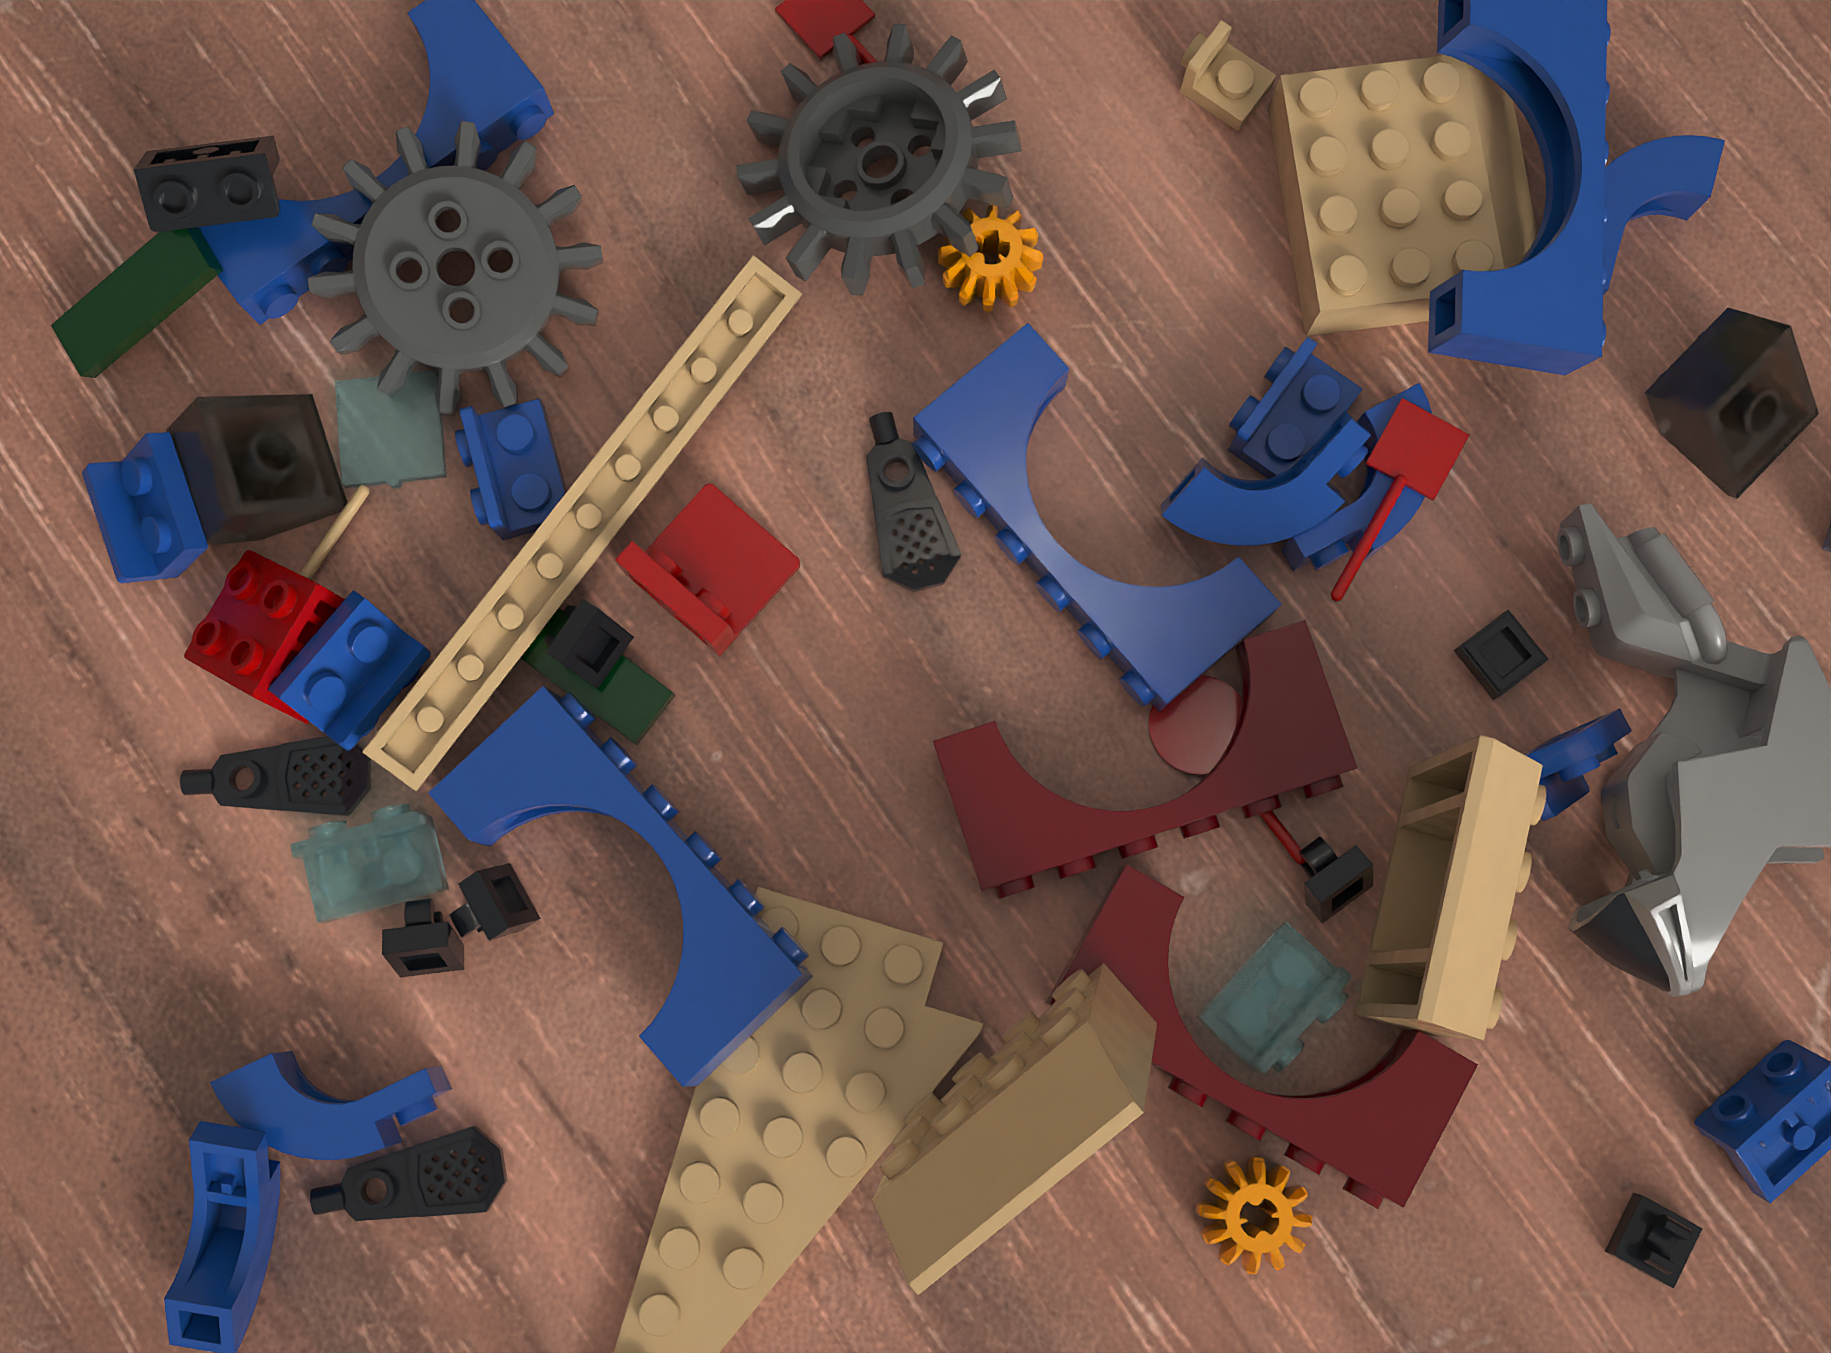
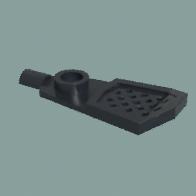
[866,412,962,592]
[180,736,371,816]
[310,1126,508,1221]

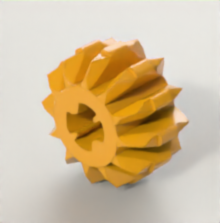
[938,205,1043,314]
[1196,1156,1312,1274]

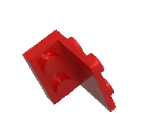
[615,483,801,657]
[184,550,345,724]

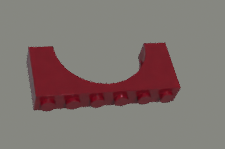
[933,620,1357,899]
[1046,864,1478,1209]

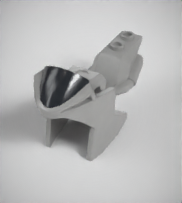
[1557,503,1831,997]

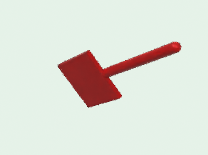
[775,0,878,64]
[1330,398,1470,602]

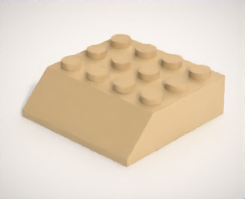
[1268,55,1538,336]
[1354,735,1546,1040]
[872,963,1157,1295]

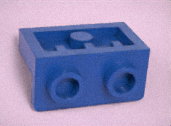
[1227,336,1363,478]
[455,399,567,540]
[82,432,208,583]
[268,590,431,751]
[1524,708,1632,821]
[1694,1040,1831,1203]

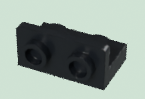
[133,135,281,232]

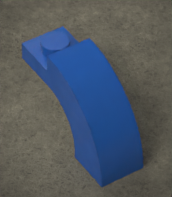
[1603,135,1725,295]
[1281,383,1433,571]
[1161,411,1371,546]
[210,1051,452,1160]
[164,1121,281,1353]

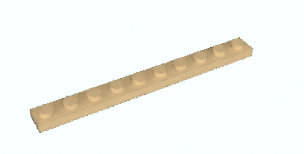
[363,255,802,792]

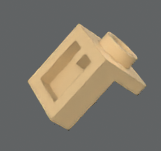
[1180,20,1277,132]

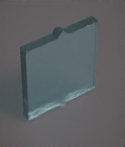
[335,370,447,489]

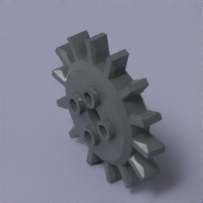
[736,24,1022,296]
[307,121,603,416]

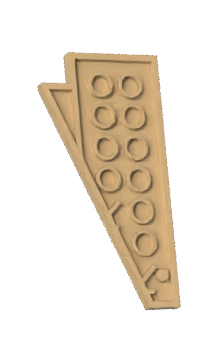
[613,887,984,1353]

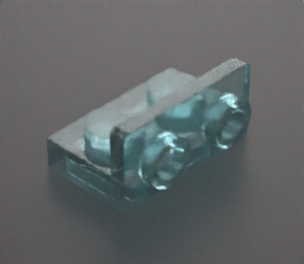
[290,804,449,923]
[1197,922,1353,1074]

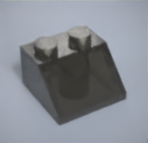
[1645,307,1819,499]
[166,394,347,545]

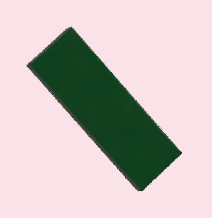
[51,227,223,378]
[520,608,675,745]

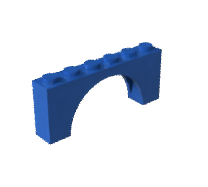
[198,0,555,325]
[1428,0,1611,375]
[912,323,1282,712]
[428,686,813,1087]

